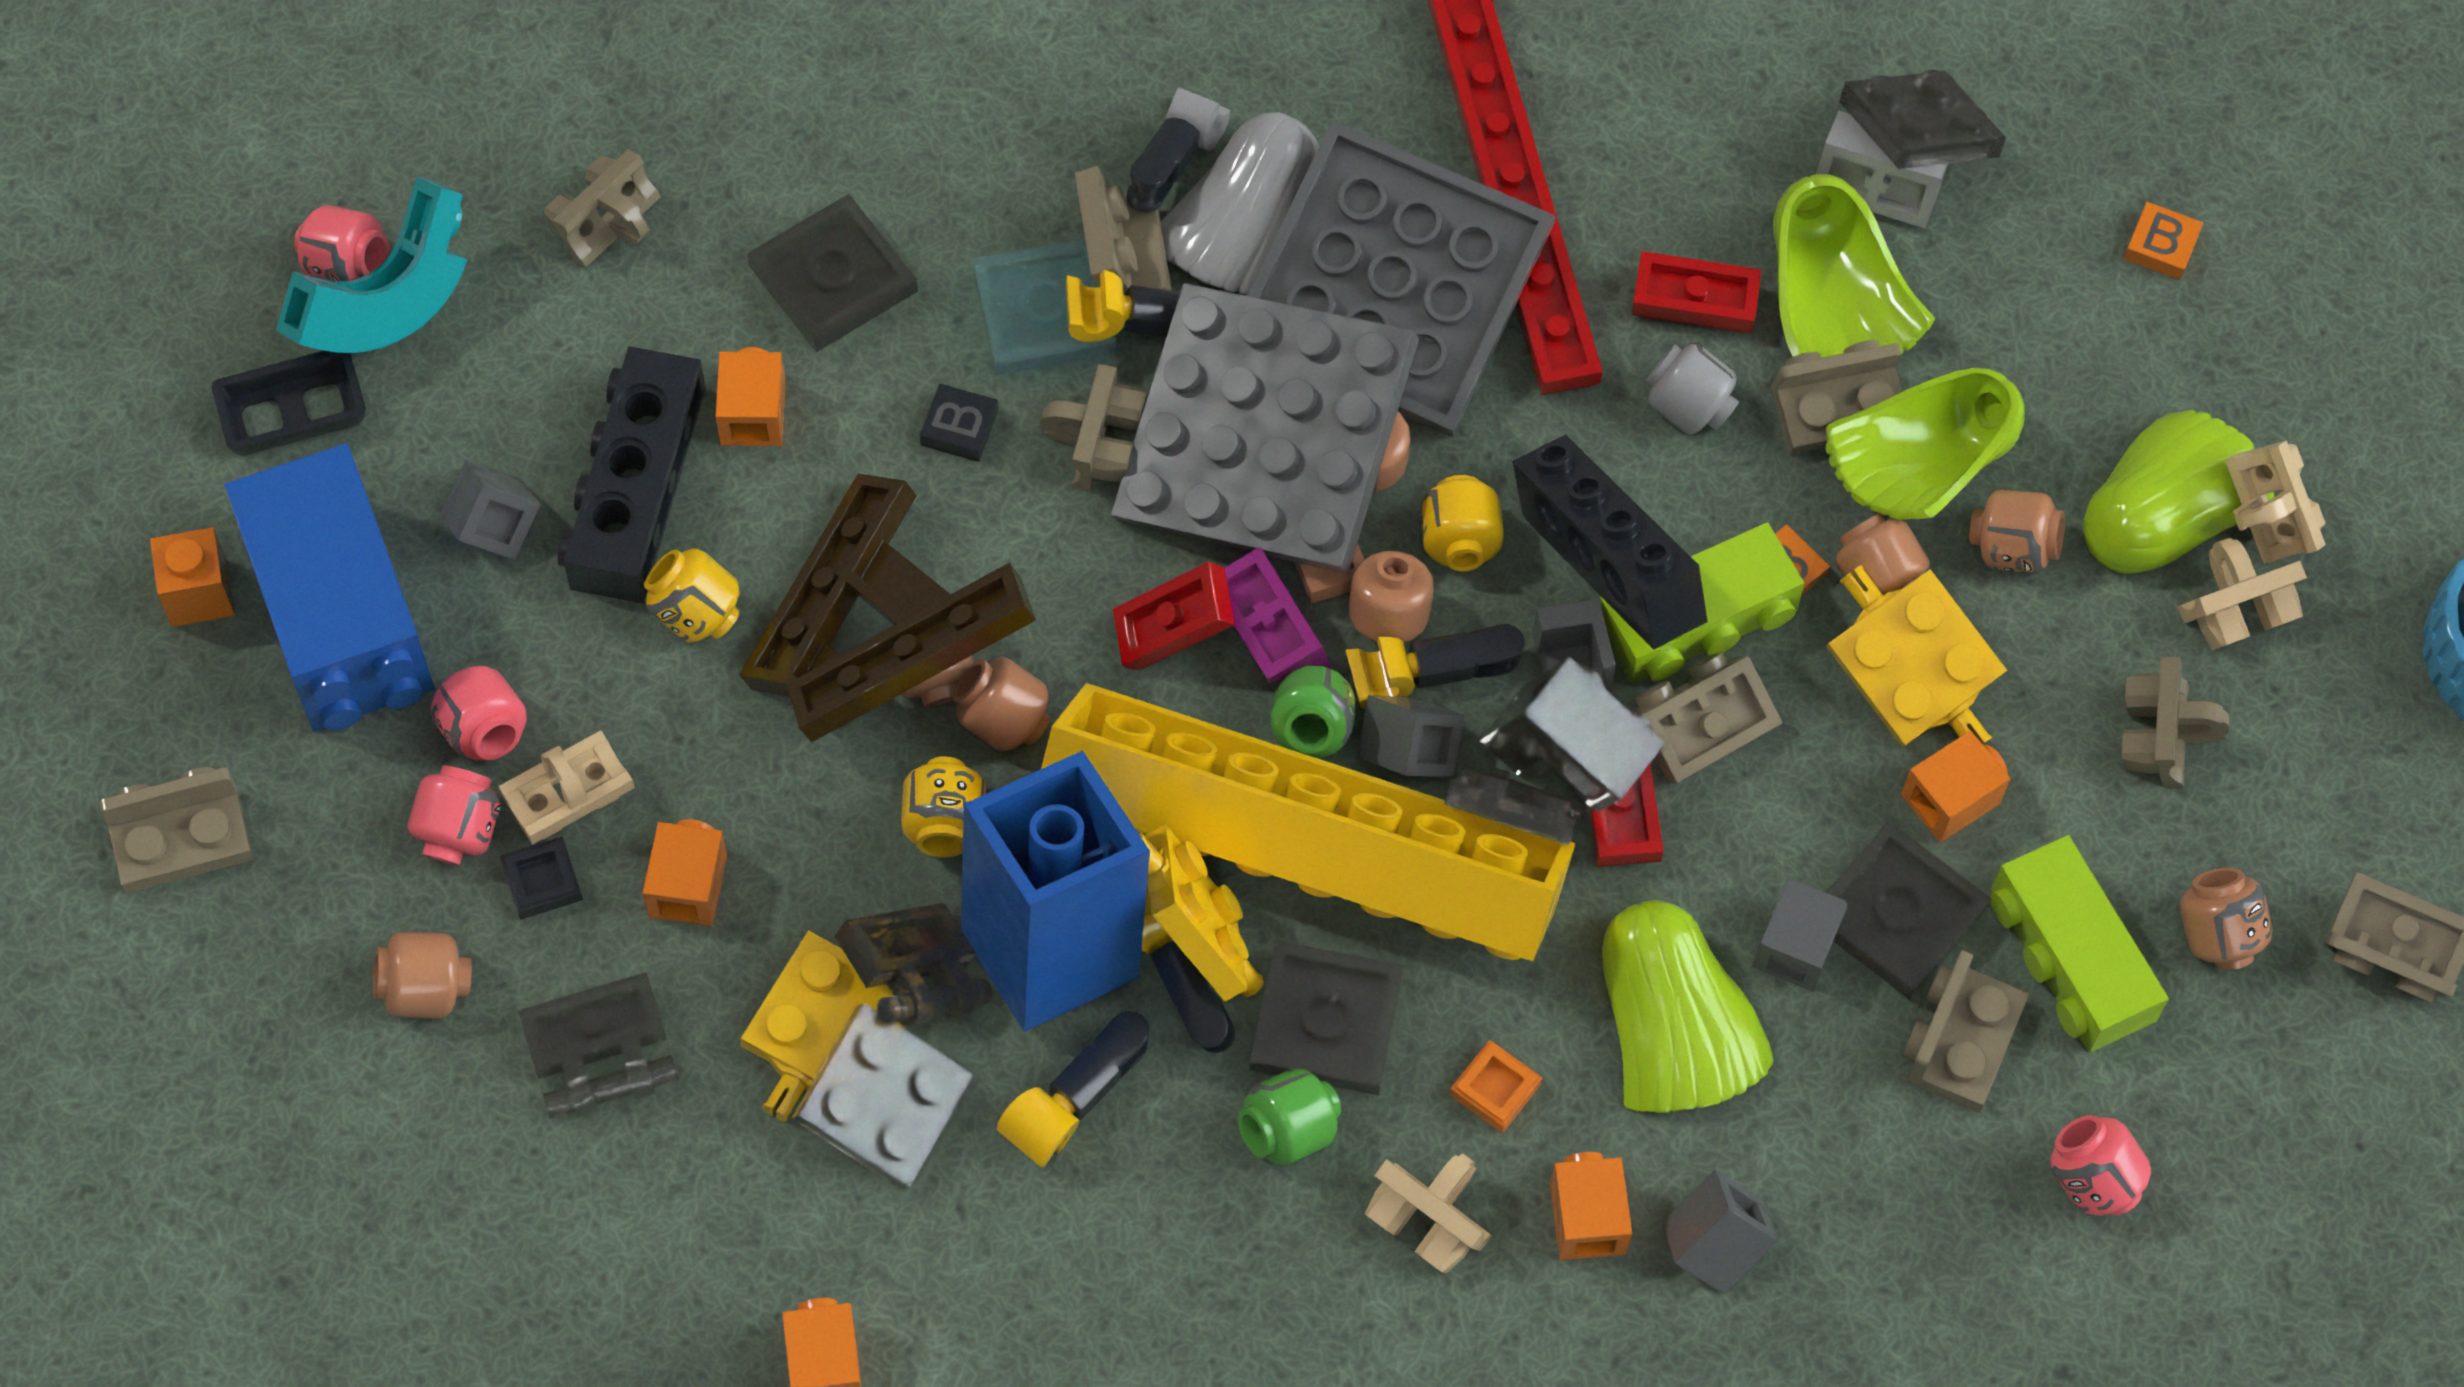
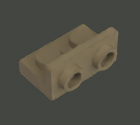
[1075,166,1172,294]
[1770,340,1903,454]
[1623,652,1783,784]
[99,767,254,894]
[1902,950,2029,1113]

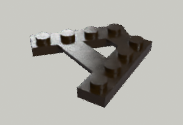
[739,473,1036,743]

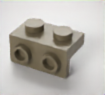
[2324,872,2464,1003]

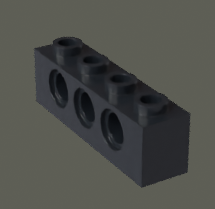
[558,346,706,604]
[1512,435,1708,650]

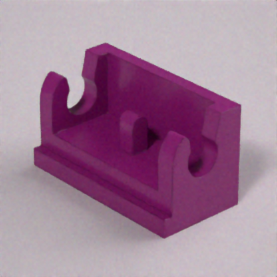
[1225,547,1332,687]

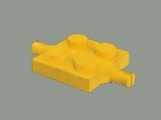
[1826,565,2008,747]
[1136,824,1264,1002]
[741,922,923,1122]

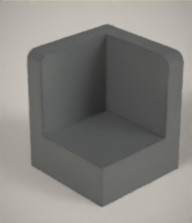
[442,459,540,560]
[1532,598,1615,701]
[1358,695,1465,777]
[1752,878,1847,992]
[1663,1169,1778,1292]

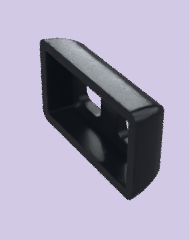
[211,351,366,456]

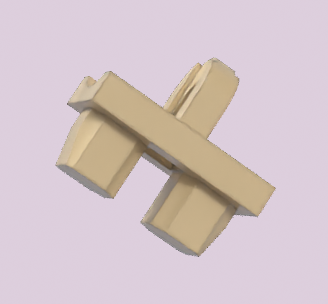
[2225,440,2326,564]
[2177,538,2307,650]
[498,730,635,845]
[1365,1153,1492,1274]

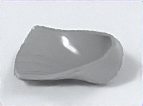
[1161,112,1319,295]

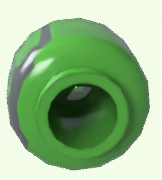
[1270,665,1355,759]
[1238,1068,1341,1166]

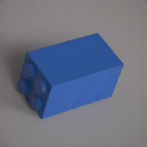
[224,443,435,732]
[961,751,1150,1032]

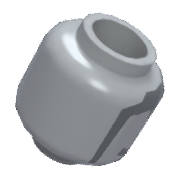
[1644,343,1739,435]

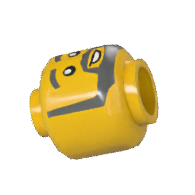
[1420,475,1504,571]
[644,548,740,643]
[901,756,986,858]

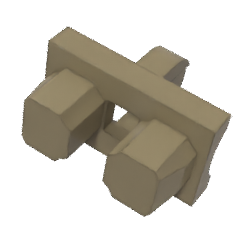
[544,149,661,268]
[1040,364,1147,491]
[2122,657,2230,788]

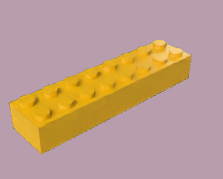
[1041,683,1576,962]

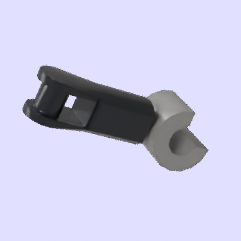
[1126,87,1231,213]

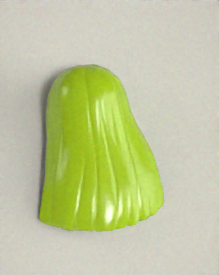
[1772,174,1935,358]
[1826,368,2025,521]
[2082,410,2274,574]
[1602,899,1774,1113]

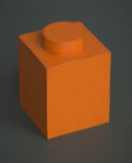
[715,347,786,446]
[150,527,235,627]
[1901,730,2011,843]
[642,819,727,926]
[1550,1152,1632,1260]
[782,1298,862,1387]

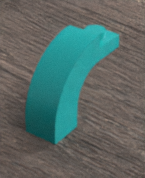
[276,176,468,353]

